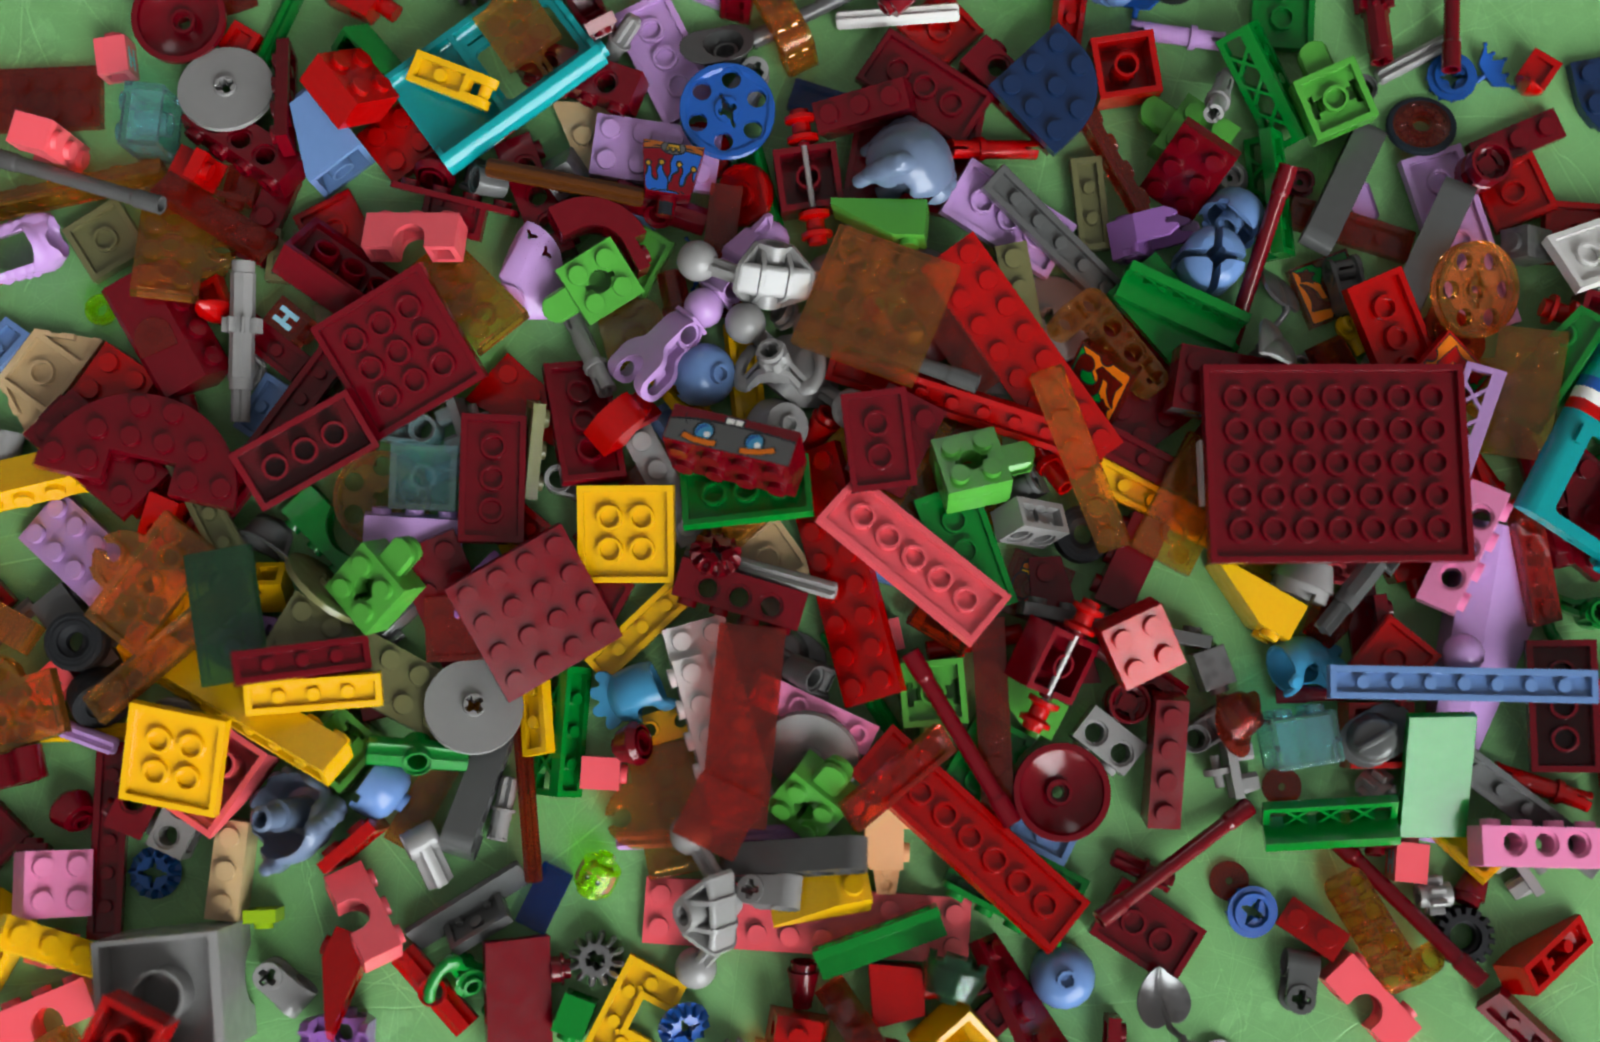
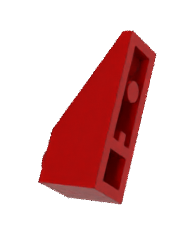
[1492,914,1594,997]
[320,926,365,1041]

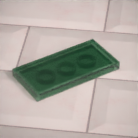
[183,544,267,688]

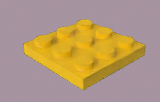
[576,485,676,583]
[118,699,232,818]

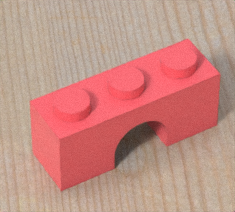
[5,110,90,174]
[361,210,468,262]
[324,860,406,974]
[1319,949,1422,1042]
[0,974,95,1042]

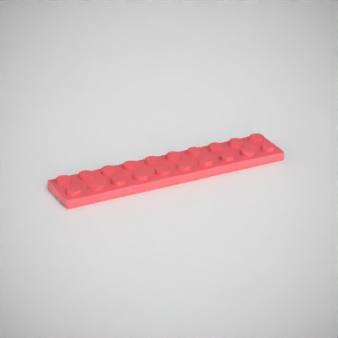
[642,875,972,965]

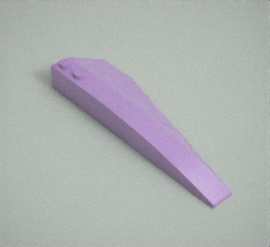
[1419,518,1550,843]

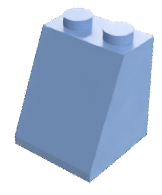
[289,88,376,199]

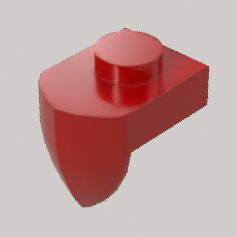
[1514,47,1563,97]
[191,274,230,324]

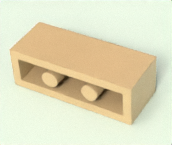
[204,817,258,922]

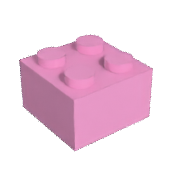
[12,849,94,920]

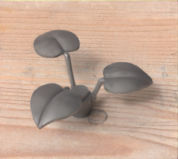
[1247,269,1326,364]
[1137,967,1228,1042]

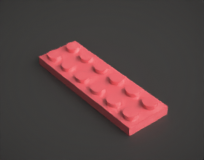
[815,482,1012,647]

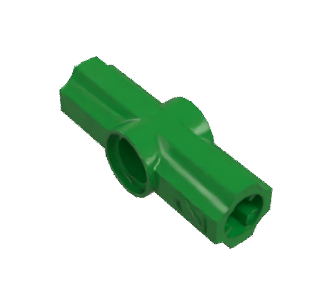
[365,732,469,776]

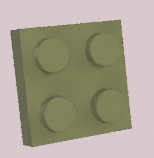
[61,199,152,285]

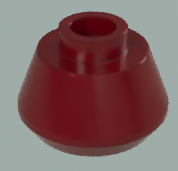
[414,152,456,190]
[611,721,653,766]
[49,789,93,832]

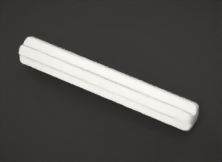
[836,2,960,30]

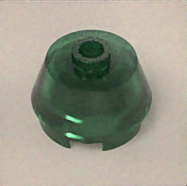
[923,948,988,1006]

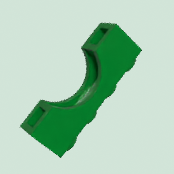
[281,485,350,574]

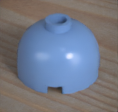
[1199,186,1265,249]
[674,342,735,407]
[348,765,412,819]
[1029,942,1095,1010]

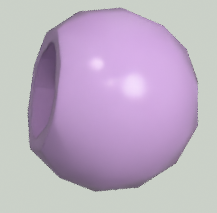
[1441,633,1485,668]

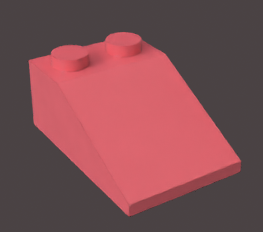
[165,728,280,839]

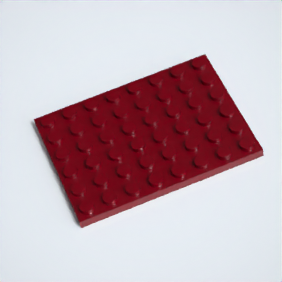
[1199,364,1475,565]

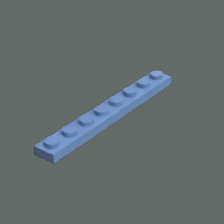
[1326,665,1599,704]

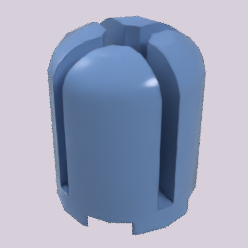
[1170,226,1246,298]

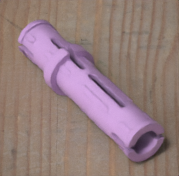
[1130,19,1226,52]

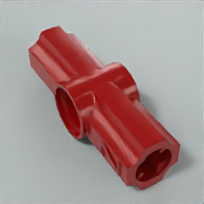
[392,943,479,1037]

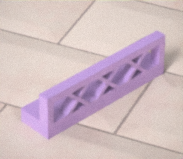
[1464,361,1507,478]

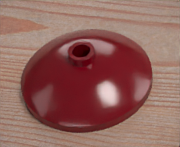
[131,0,227,64]
[1012,743,1111,842]

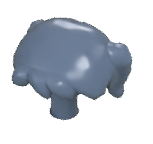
[852,115,957,205]
[249,766,348,877]

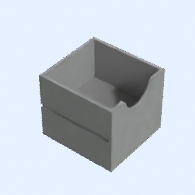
[91,920,257,1042]

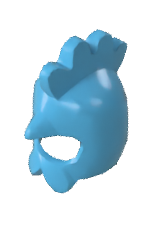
[1266,627,1346,698]
[590,661,678,729]

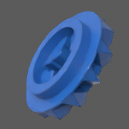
[1425,54,1477,103]
[128,847,182,899]
[1225,884,1278,938]
[658,1002,710,1042]

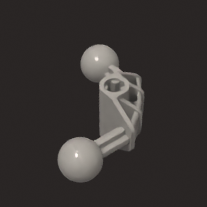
[677,239,847,310]
[725,302,862,428]
[669,812,743,989]

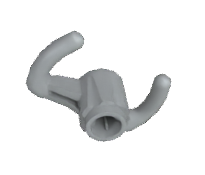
[733,338,827,396]

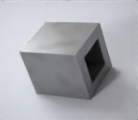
[544,146,589,202]
[1500,224,1552,267]
[1186,644,1237,696]

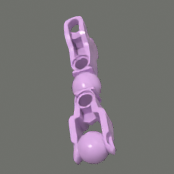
[607,213,792,402]

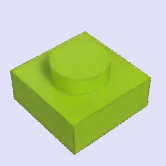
[242,906,285,929]

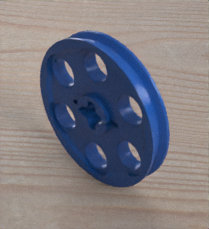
[679,63,775,160]

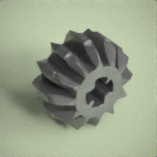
[569,930,625,987]

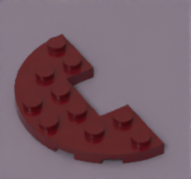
[32,393,238,512]

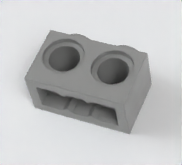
[990,496,1070,549]
[1068,705,1148,777]
[145,808,202,860]

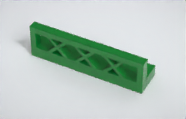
[1215,19,1307,148]
[1243,126,1295,262]
[1113,260,1252,350]
[531,666,592,797]
[1261,794,1402,852]
[812,902,947,981]

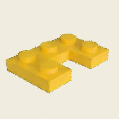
[584,952,687,1042]

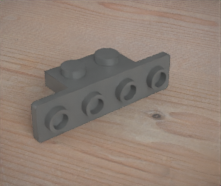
[405,861,532,955]

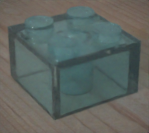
[115,81,183,164]
[388,442,460,512]

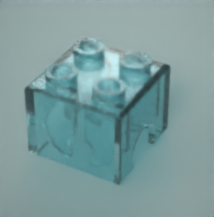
[1255,703,1345,772]

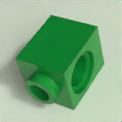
[551,988,599,1042]

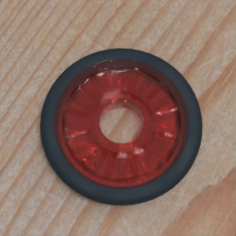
[1386,97,1457,156]

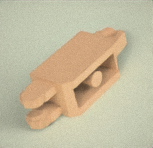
[863,800,910,895]

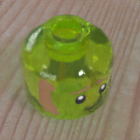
[573,850,622,901]

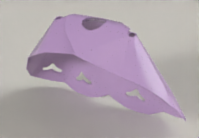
[499,221,563,320]

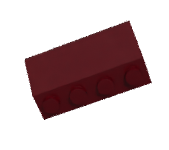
[271,216,399,314]
[102,259,229,399]

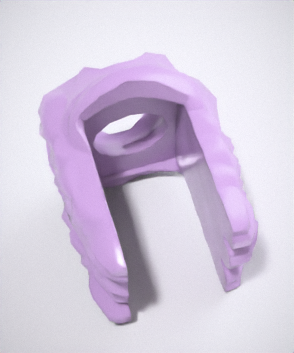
[0,212,70,285]

